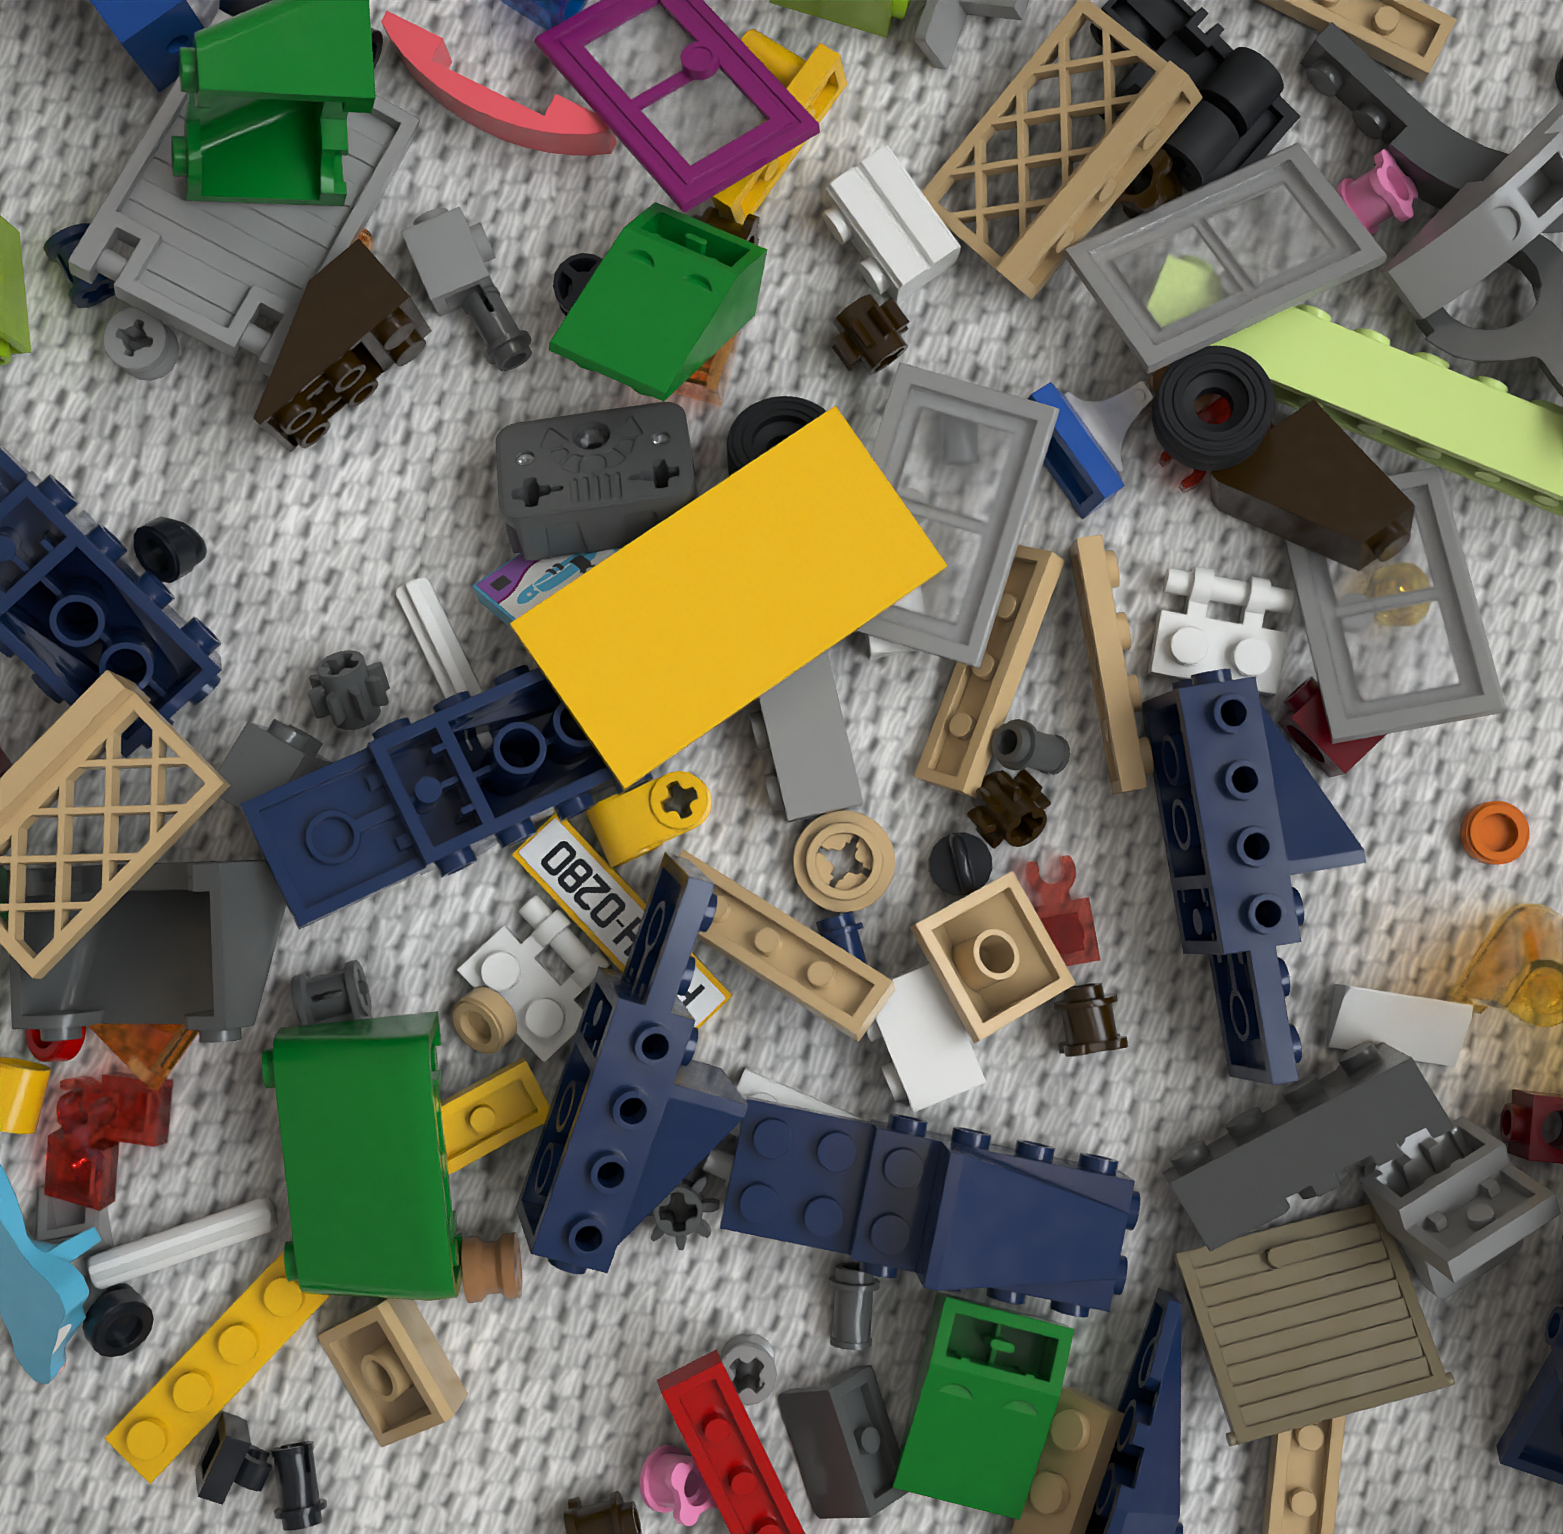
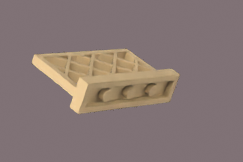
[922,0,1203,300]
[0,670,231,979]

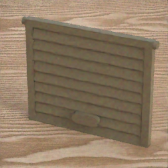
[1173,1203,1455,1447]

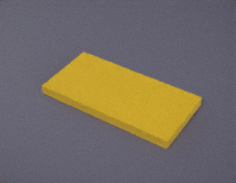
[510,405,948,790]

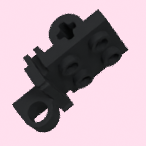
[1090,0,1300,192]

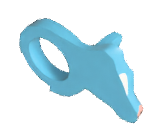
[0,1164,102,1384]

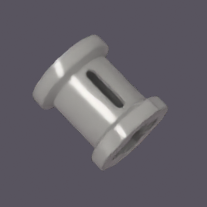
[720,1334,777,1406]

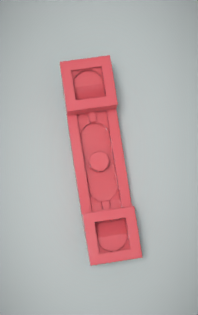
[381,11,617,156]

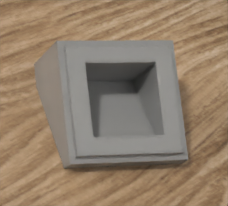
[35,1175,113,1258]

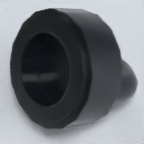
[133,517,207,583]
[928,832,992,895]
[82,1283,154,1357]

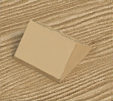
[910,871,1076,1043]
[317,1298,468,1448]

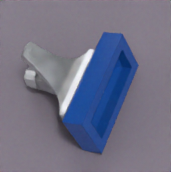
[1027,380,1156,519]

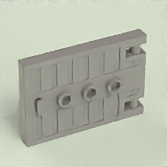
[68,9,420,377]

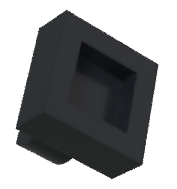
[195,1411,272,1505]

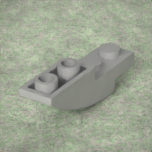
[1380,99,1563,320]

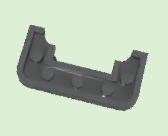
[6,859,287,1043]

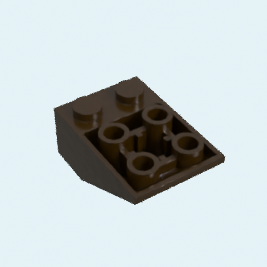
[253,238,432,452]

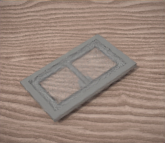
[1064,143,1387,374]
[856,362,1060,668]
[1284,466,1507,744]

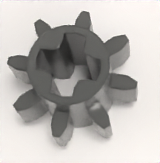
[307,650,390,730]
[648,1173,720,1250]

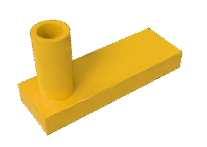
[711,29,847,225]

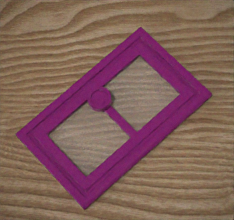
[534,0,820,212]

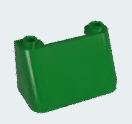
[171,0,376,206]
[262,1011,463,1301]

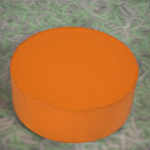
[1460,801,1530,865]

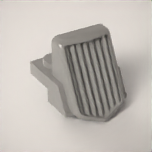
[1359,1116,1561,1299]

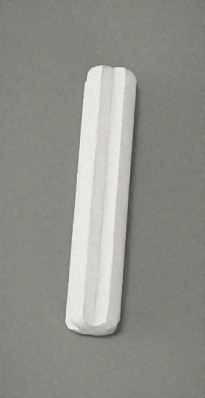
[395,577,493,751]
[87,1197,278,1290]

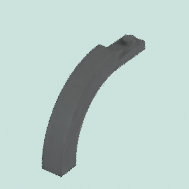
[1300,22,1563,233]

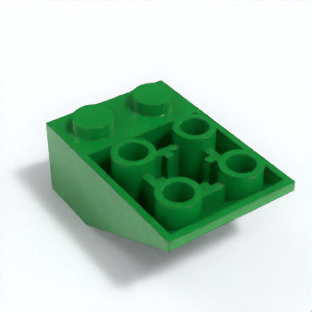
[549,202,768,402]
[892,1291,1075,1520]

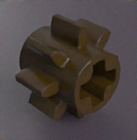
[832,294,910,375]
[967,769,1051,849]

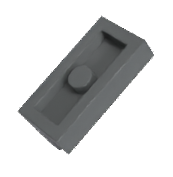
[778,1365,908,1519]

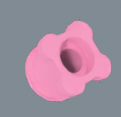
[1336,149,1418,235]
[639,1445,718,1526]

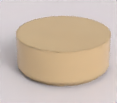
[452,987,517,1054]

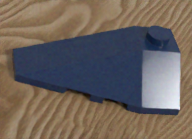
[1085,1288,1183,1534]

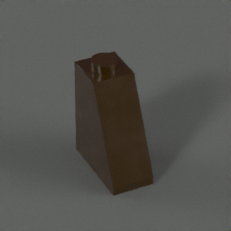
[1210,399,1415,571]

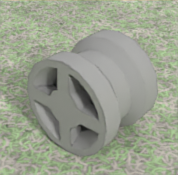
[103,307,180,381]

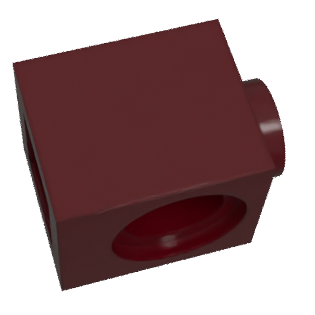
[1277,676,1387,778]
[1500,1089,1563,1164]

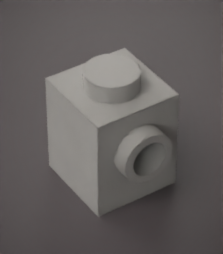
[401,206,496,317]

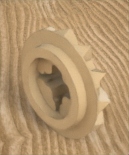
[793,811,895,912]

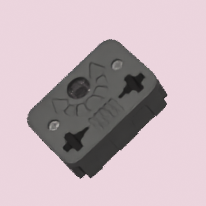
[496,402,698,560]

